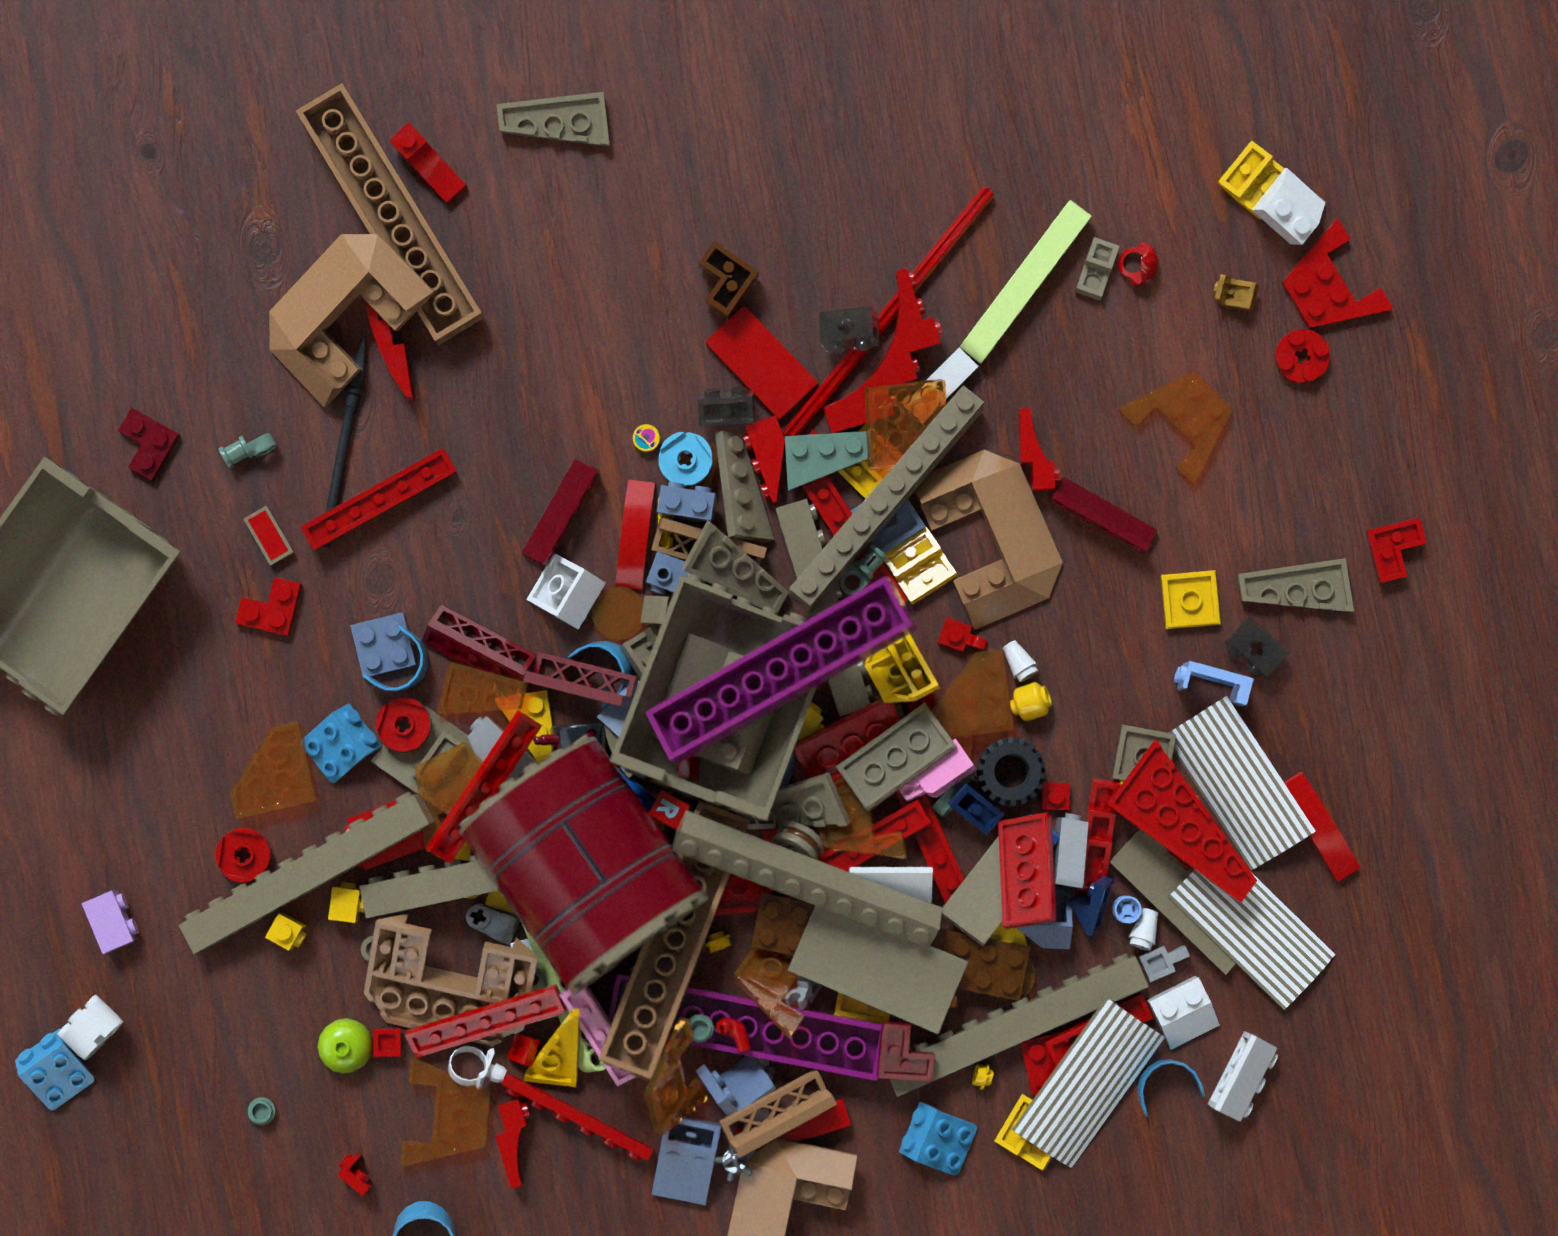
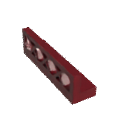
[522,459,599,566]
[1049,476,1157,554]
[422,605,537,692]
[523,652,639,709]

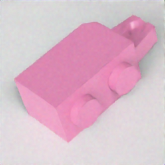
[899,738,977,802]

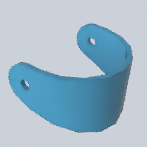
[363,625,429,691]
[567,641,634,709]
[1137,1059,1205,1117]
[393,1201,457,1236]

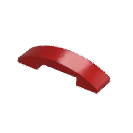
[615,480,655,590]

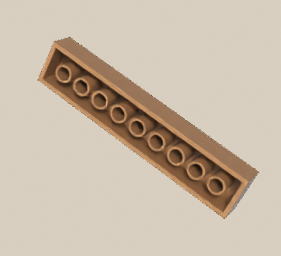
[296,83,484,346]
[599,801,750,1082]

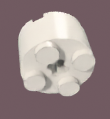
[57,995,124,1060]

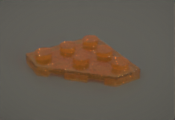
[865,379,946,470]
[931,649,1014,739]
[230,721,317,819]

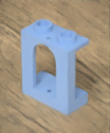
[1174,661,1254,707]

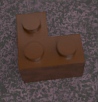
[699,241,759,320]

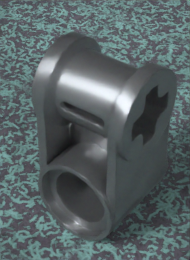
[466,903,520,945]

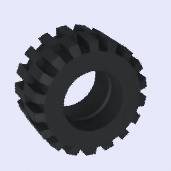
[976,737,1046,806]

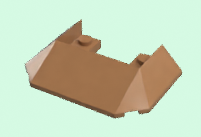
[269,234,434,407]
[914,450,1063,630]
[364,913,538,1047]
[728,1138,857,1236]

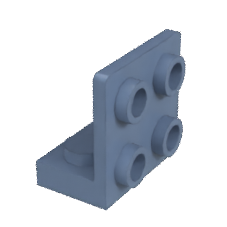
[696,1056,776,1116]

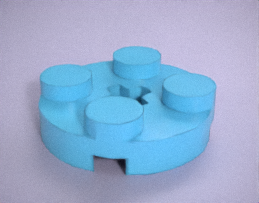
[659,432,713,487]

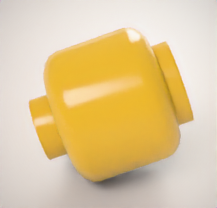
[1010,682,1052,722]

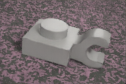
[1139,945,1190,982]
[785,975,823,1010]

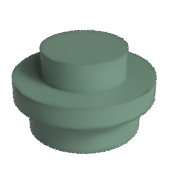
[686,1014,714,1042]
[248,1097,276,1125]

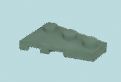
[785,431,868,491]

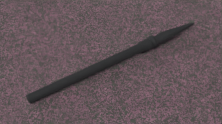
[322,336,366,548]

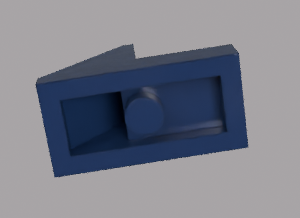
[948,783,1004,835]
[1069,876,1114,936]

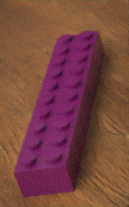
[645,576,918,763]
[608,972,882,1081]

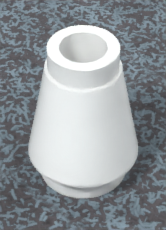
[1002,640,1038,682]
[1129,908,1159,951]

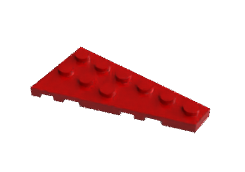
[1107,739,1257,903]

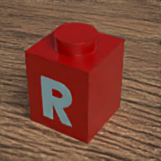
[649,790,693,830]

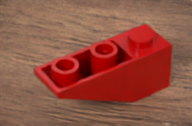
[742,415,785,505]

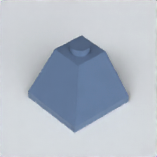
[1017,886,1073,949]

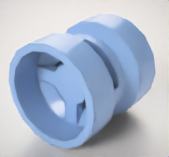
[1112,895,1142,923]

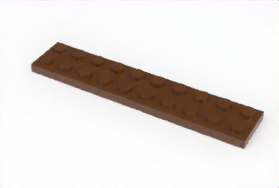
[751,892,1031,1001]

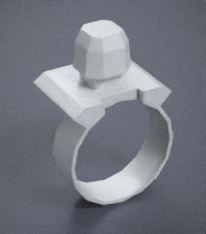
[448,1046,507,1090]

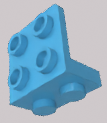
[301,703,382,783]
[15,1028,94,1110]
[899,1101,977,1175]

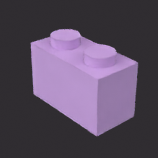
[82,890,139,954]

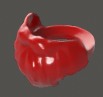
[1118,242,1159,286]

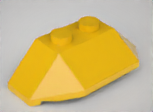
[864,634,940,703]

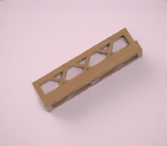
[651,518,767,566]
[719,1069,837,1157]

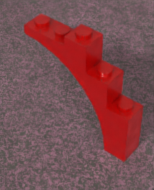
[823,268,943,433]

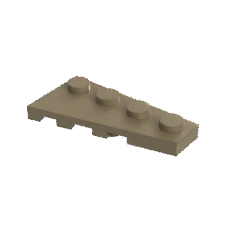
[496,92,610,147]
[715,431,774,543]
[682,520,789,611]
[1237,558,1354,612]
[735,773,850,829]

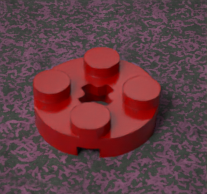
[1274,329,1330,384]
[376,697,432,753]
[215,828,272,882]

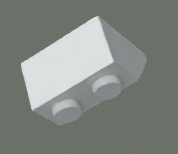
[1252,168,1325,245]
[526,553,606,629]
[1146,976,1220,1050]

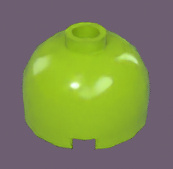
[317,1018,373,1074]

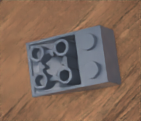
[652,1113,721,1205]

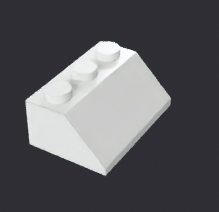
[849,867,933,903]
[1208,1031,1278,1122]

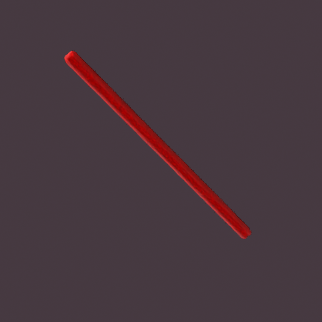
[783,186,994,437]

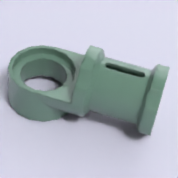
[218,433,277,469]
[840,544,889,595]
[933,773,977,818]

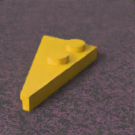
[495,690,553,764]
[524,1008,580,1087]

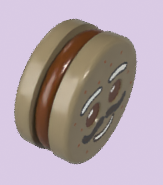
[770,822,824,860]

